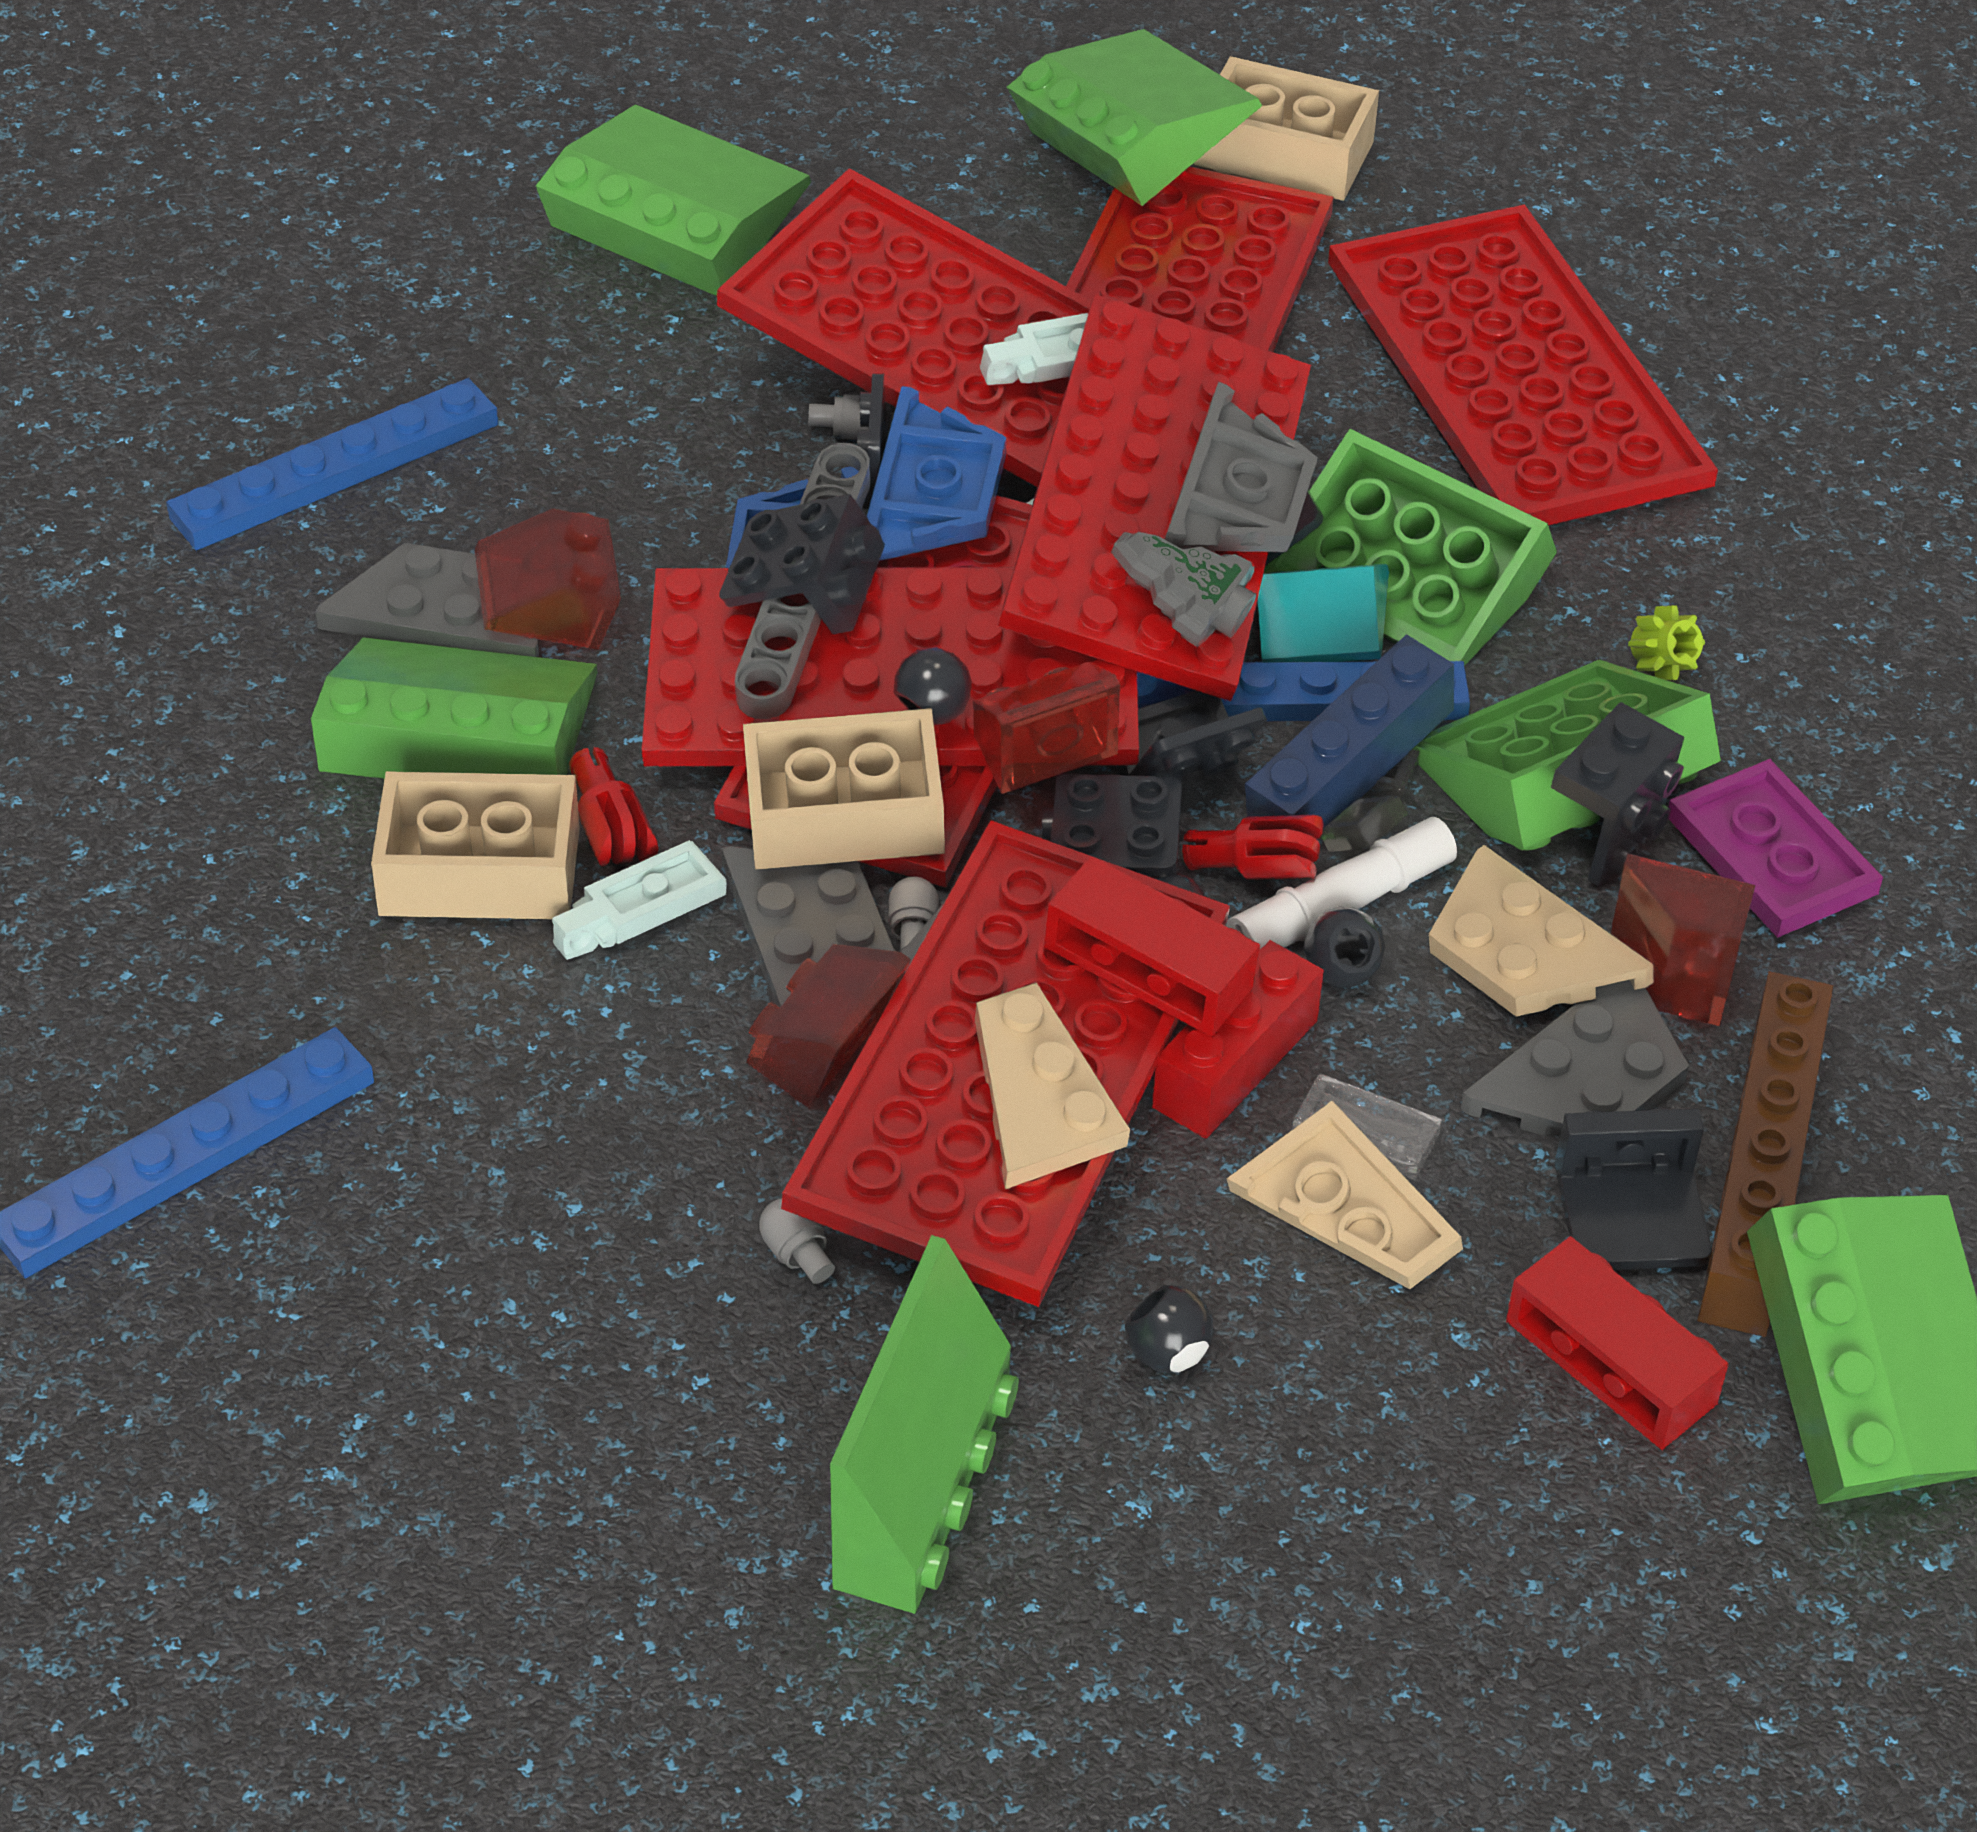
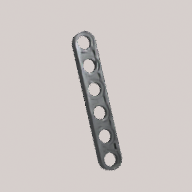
[735,443,870,719]

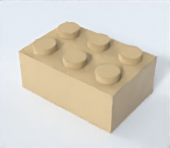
[1194,56,1379,201]
[743,709,945,870]
[371,772,580,919]

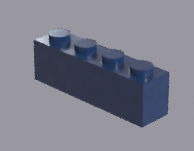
[1245,634,1454,834]

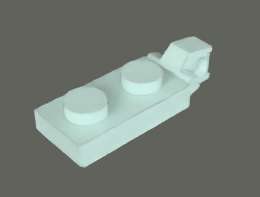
[980,313,1088,385]
[552,840,726,960]

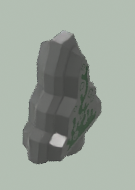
[1111,532,1256,647]

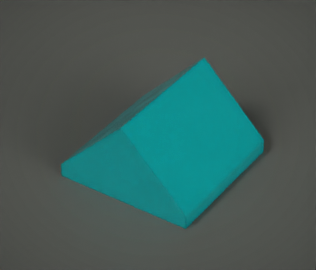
[1258,564,1389,662]

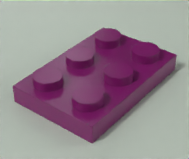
[1668,759,1883,938]

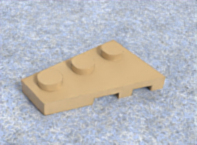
[975,983,1130,1189]
[1227,1101,1463,1289]

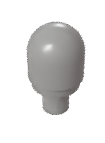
[808,394,887,440]
[888,877,939,953]
[759,1198,835,1284]

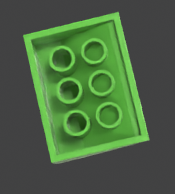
[1007,29,1262,206]
[536,104,811,296]
[1264,429,1557,666]
[311,637,598,779]
[1408,660,1721,850]
[1747,1195,1977,1505]
[830,1235,1019,1614]

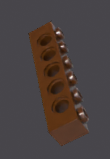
[1697,971,1834,1337]

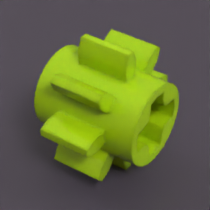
[1628,605,1705,680]

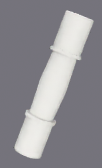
[1226,817,1457,949]

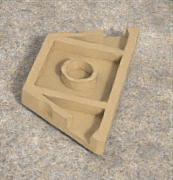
[1429,845,1653,1017]

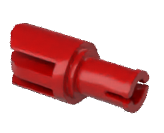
[569,747,659,866]
[1182,815,1324,880]

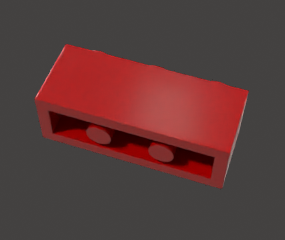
[1044,856,1260,1037]
[1152,940,1324,1139]
[1506,1236,1729,1450]

